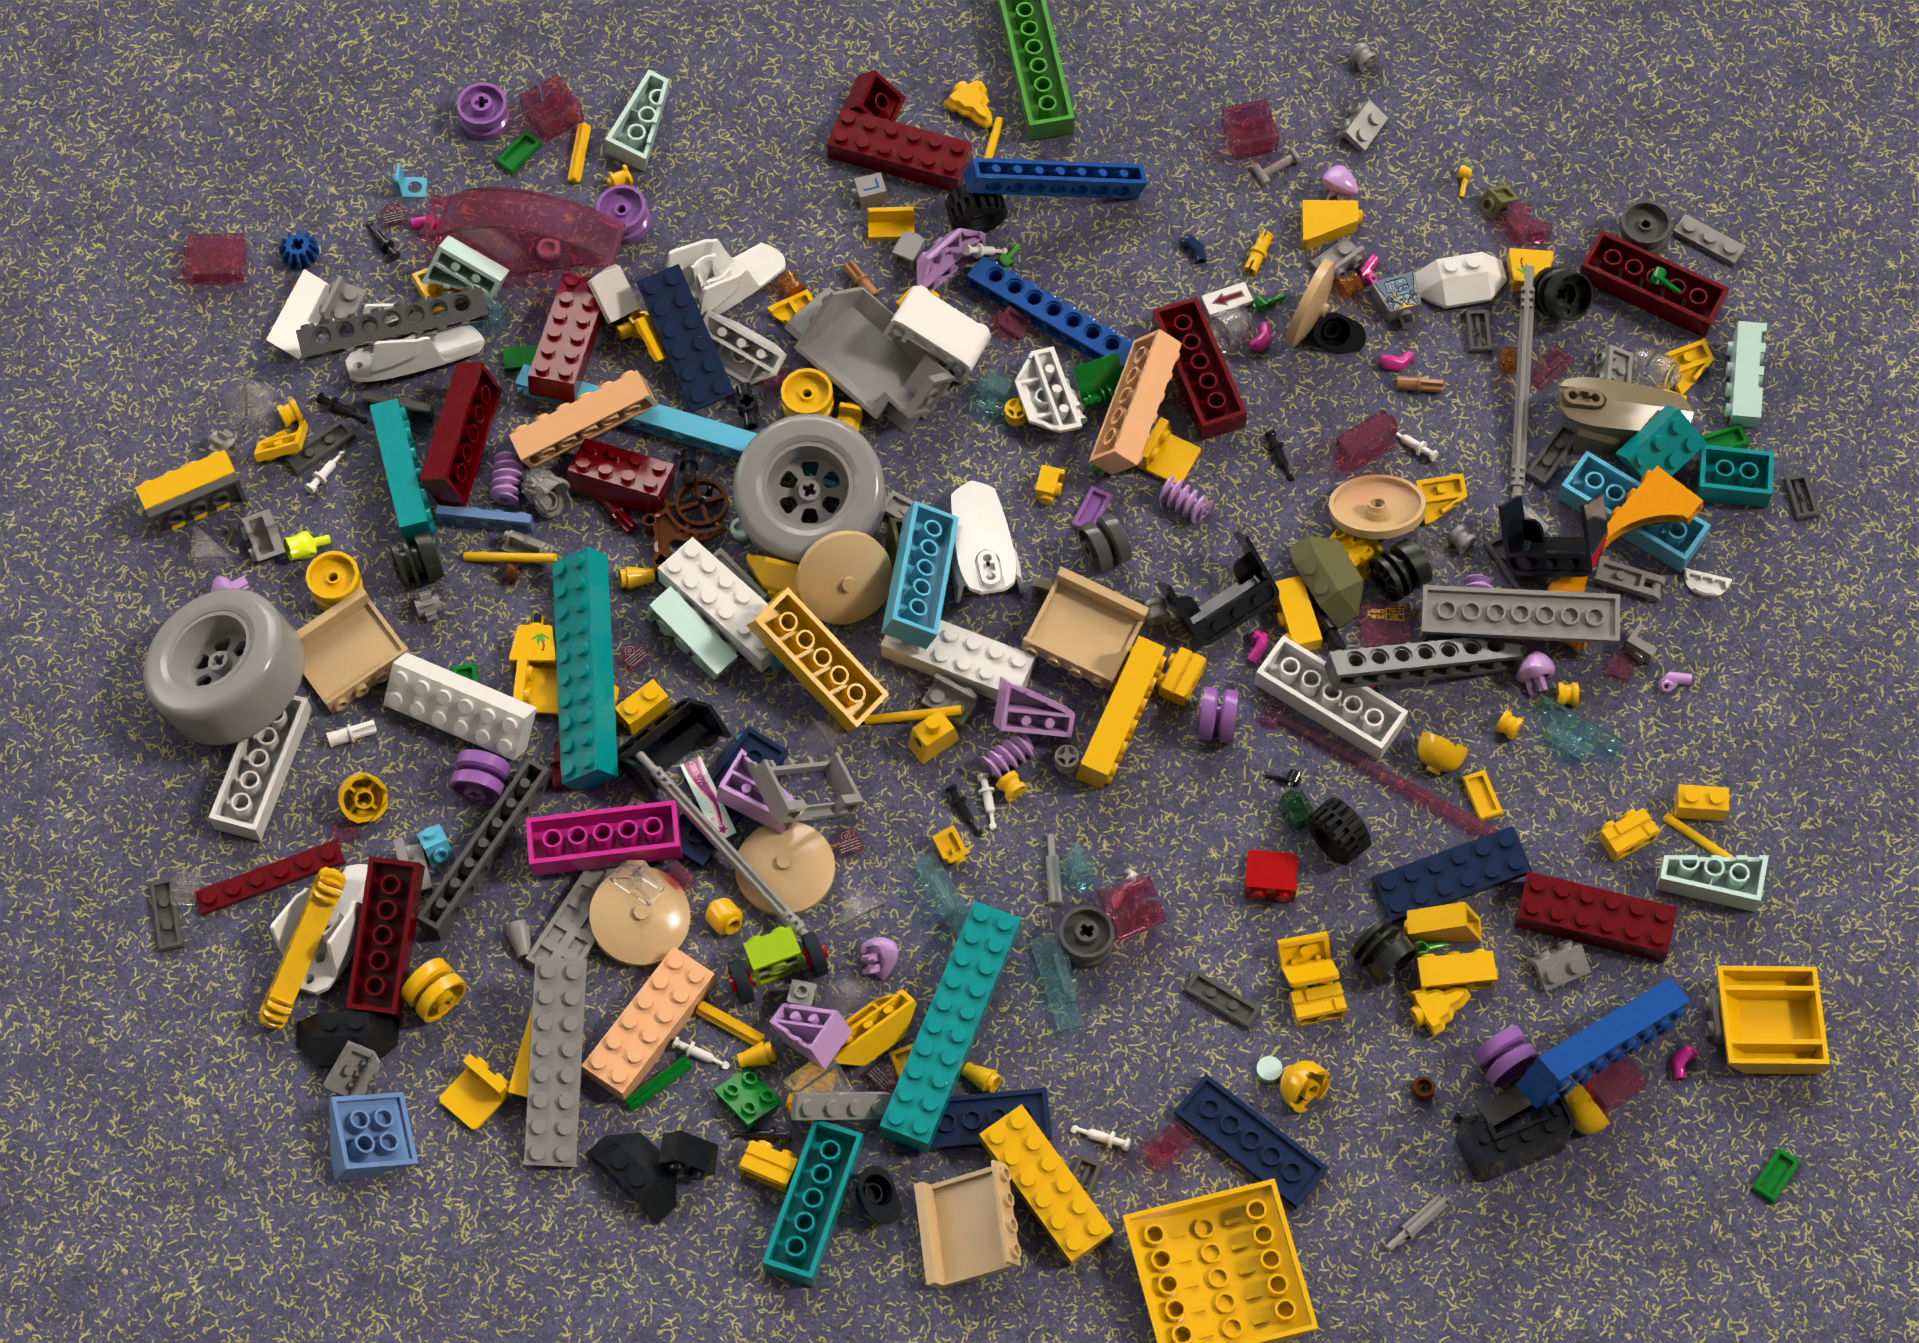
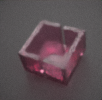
[519,74,584,142]
[1221,98,1279,161]
[1096,873,1167,940]

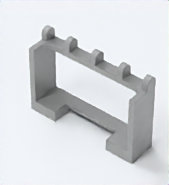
[748,752,864,824]

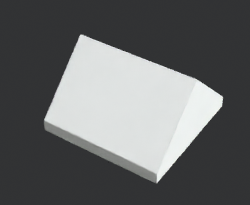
[587,263,640,324]

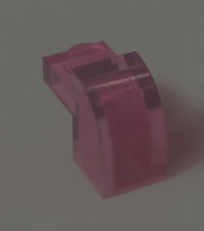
[1504,201,1553,246]
[1140,1121,1196,1172]

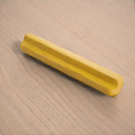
[567,122,591,184]
[696,1001,765,1046]

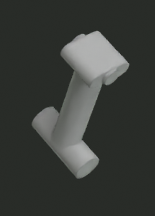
[1251,147,1302,186]

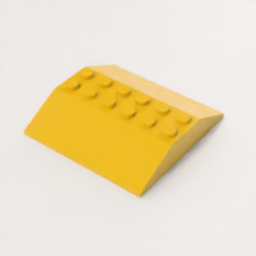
[1122,1178,1318,1343]

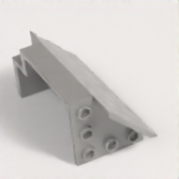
[784,287,955,435]

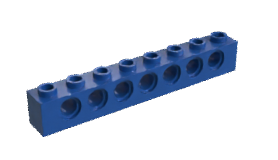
[963,158,1147,199]
[967,256,1133,371]

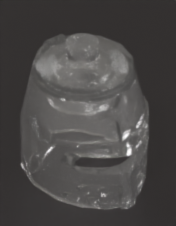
[1208,306,1255,356]
[1631,347,1681,390]

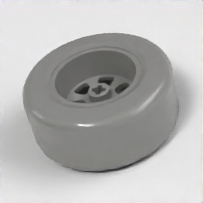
[733,414,887,565]
[143,589,305,746]

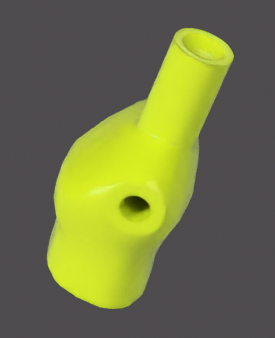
[283,531,331,561]

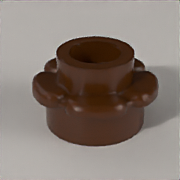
[501,562,522,585]
[1410,1077,1436,1102]

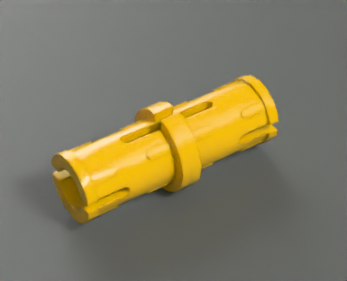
[1243,230,1274,276]

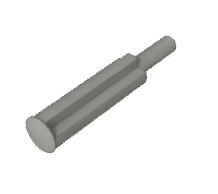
[1045,833,1063,907]
[1385,1193,1450,1251]

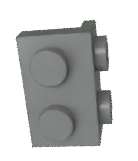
[1335,100,1388,152]
[1528,940,1591,991]
[323,1040,380,1096]

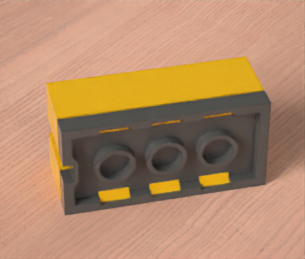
[135,450,247,539]

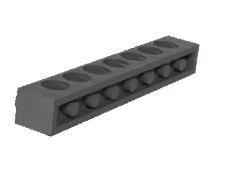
[296,285,489,362]
[1324,637,1523,690]
[416,758,552,940]

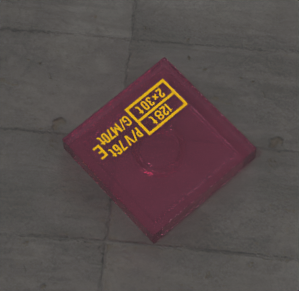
[1361,601,1411,648]

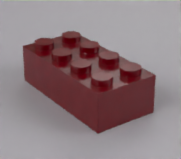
[567,438,675,514]

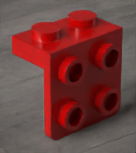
[1244,850,1297,902]

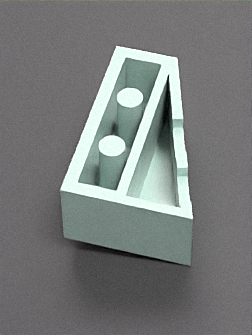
[421,235,510,299]

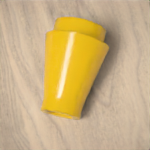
[619,566,655,590]
[737,1040,777,1069]
[961,1062,1001,1093]

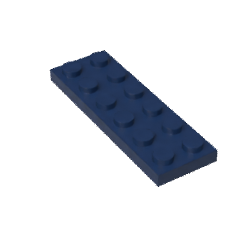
[635,264,735,412]
[679,726,789,869]
[1372,826,1532,923]
[1174,1074,1329,1210]
[896,1087,1052,1154]

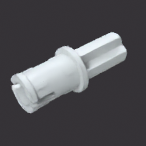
[326,720,377,748]

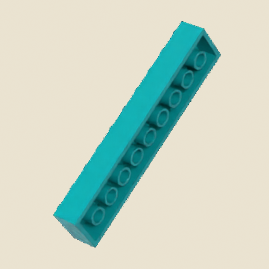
[552,546,618,791]
[880,901,1021,1154]

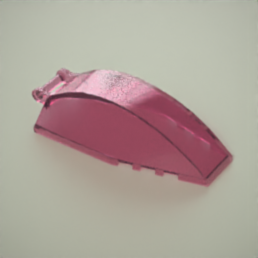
[418,186,626,278]

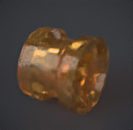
[1335,270,1364,299]
[777,271,806,298]
[1498,346,1518,375]

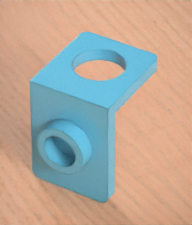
[393,163,427,198]

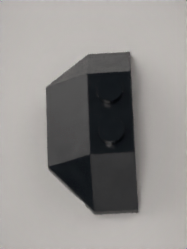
[296,1011,399,1068]
[587,1132,677,1224]

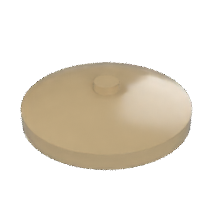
[1284,258,1335,348]
[1329,475,1426,539]
[796,530,893,625]
[735,822,835,916]
[589,866,690,967]

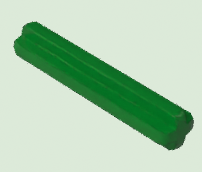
[625,1056,692,1111]

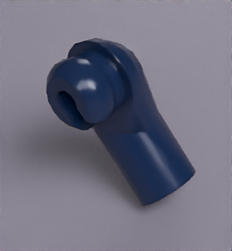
[1179,234,1207,264]

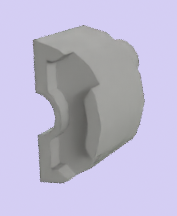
[240,509,286,562]

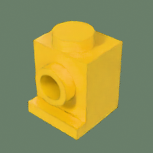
[1035,465,1065,505]

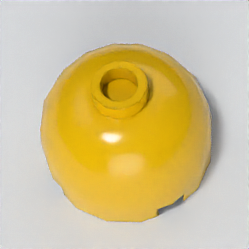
[1417,731,1469,775]
[337,772,388,823]
[1279,1060,1331,1113]
[1564,1083,1610,1135]

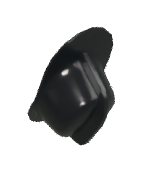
[1313,312,1366,355]
[855,1165,901,1224]

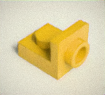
[837,402,863,432]

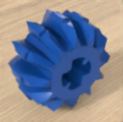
[279,230,319,271]

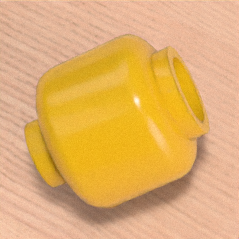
[705,898,743,935]

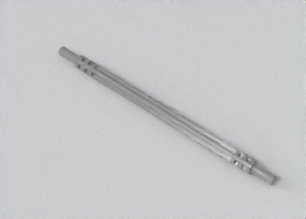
[1510,265,1535,498]
[635,751,808,938]

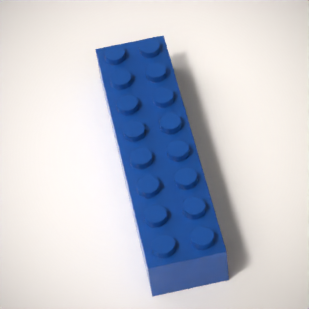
[1516,978,1690,1109]

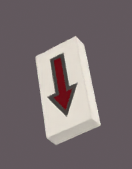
[1201,282,1253,318]

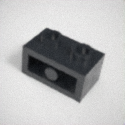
[659,1130,719,1181]

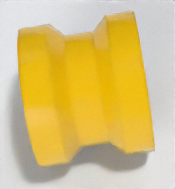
[1005,398,1027,426]
[276,399,303,428]
[1556,682,1579,707]
[1495,710,1524,740]
[996,771,1027,802]

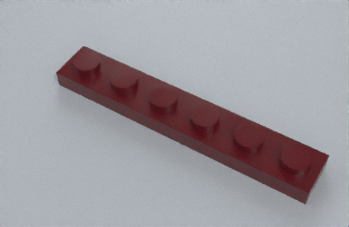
[194,839,346,916]

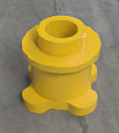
[606,164,634,188]

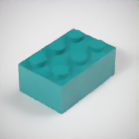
[1615,404,1707,483]
[1695,445,1774,508]

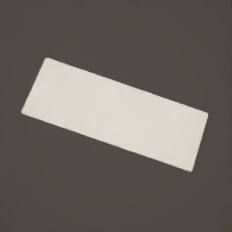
[267,269,330,359]

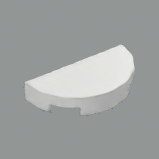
[1684,568,1732,598]

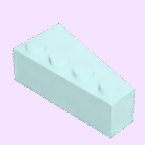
[605,70,669,171]
[1724,321,1767,428]
[645,586,738,680]
[1656,855,1769,912]

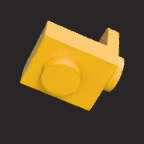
[931,825,970,866]

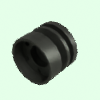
[1533,266,1594,321]
[389,529,445,590]
[1369,538,1433,603]
[1349,917,1418,986]

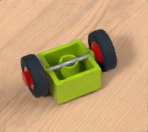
[727,926,829,1005]

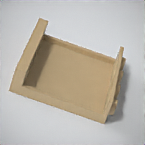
[1021,566,1149,690]
[296,587,412,714]
[914,1160,1021,1289]

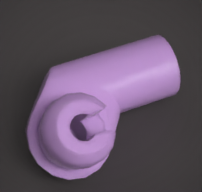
[1658,672,1692,693]

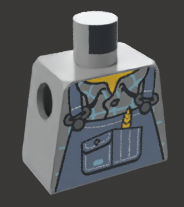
[1370,271,1421,329]

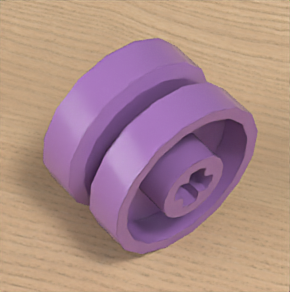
[457,82,510,140]
[596,185,651,244]
[1197,686,1239,744]
[449,749,510,804]
[1472,1025,1539,1088]

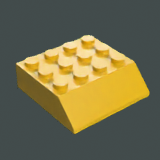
[1716,966,1830,1074]

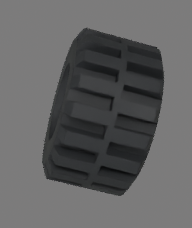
[945,184,1008,233]
[1306,797,1371,866]

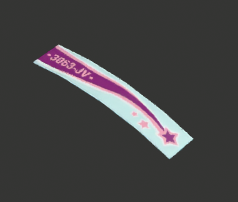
[680,756,737,838]

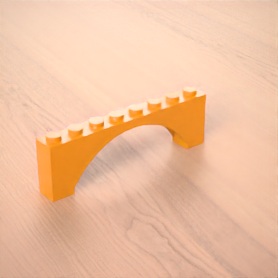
[1547,466,1703,653]

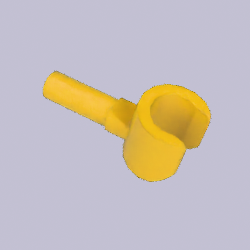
[1457,165,1472,198]

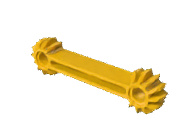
[258,867,346,1030]

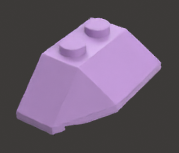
[917,228,986,292]

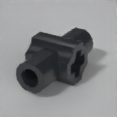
[736,382,759,431]

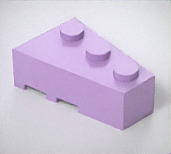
[993,676,1075,737]
[716,749,795,834]
[769,1003,852,1070]

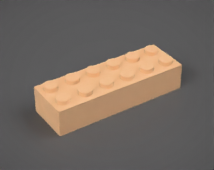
[1089,329,1182,475]
[509,370,658,469]
[581,947,716,1102]

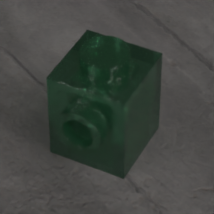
[1278,789,1314,832]

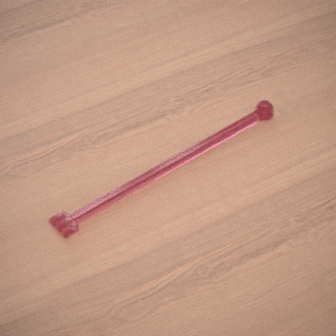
[1259,701,1520,840]

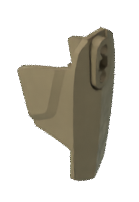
[1557,377,1694,455]

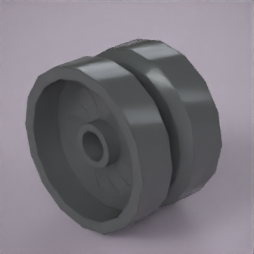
[1616,200,1672,256]
[1077,512,1132,574]
[1059,906,1114,969]

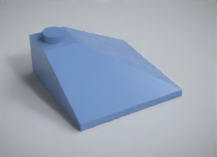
[329,1092,418,1181]

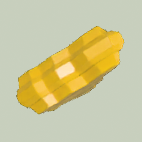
[944,80,992,129]
[1410,988,1471,1037]

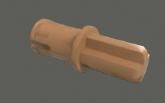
[843,260,880,298]
[1396,375,1444,394]

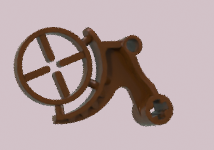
[642,478,729,578]

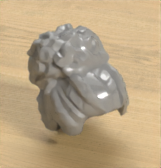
[521,468,572,518]

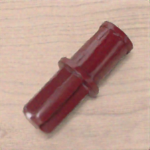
[598,499,637,534]
[550,740,566,790]

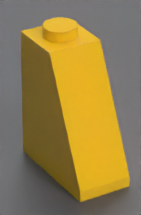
[1301,200,1363,251]
[1404,902,1482,942]

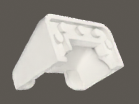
[882,285,991,384]

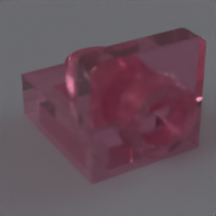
[990,305,1031,341]
[667,860,696,892]

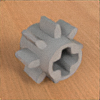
[207,429,237,457]
[414,590,443,622]

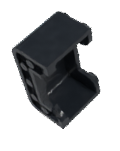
[1455,1093,1575,1182]

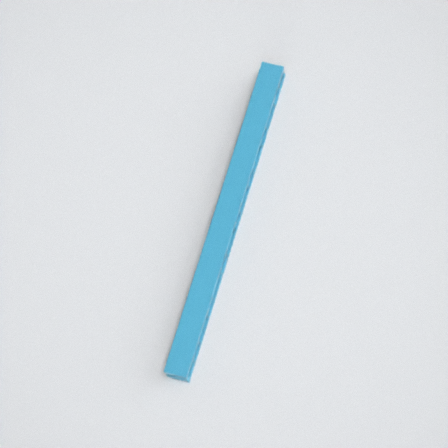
[515,364,840,488]

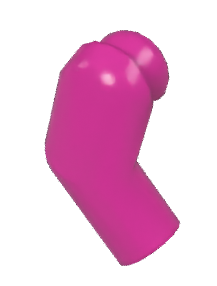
[411,215,443,234]
[1359,254,1380,286]
[1249,321,1272,352]
[1378,350,1415,372]
[1247,630,1268,665]
[1671,1045,1698,1081]

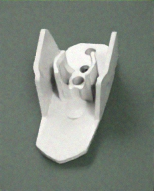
[667,239,786,318]
[345,304,485,382]
[950,481,1024,603]
[270,864,368,995]

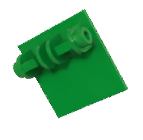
[1073,353,1122,410]
[713,1067,783,1130]

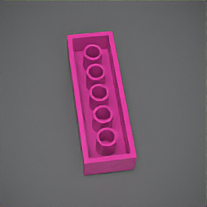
[525,800,683,876]

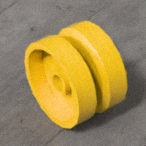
[781,368,834,417]
[306,551,364,611]
[401,958,467,1023]

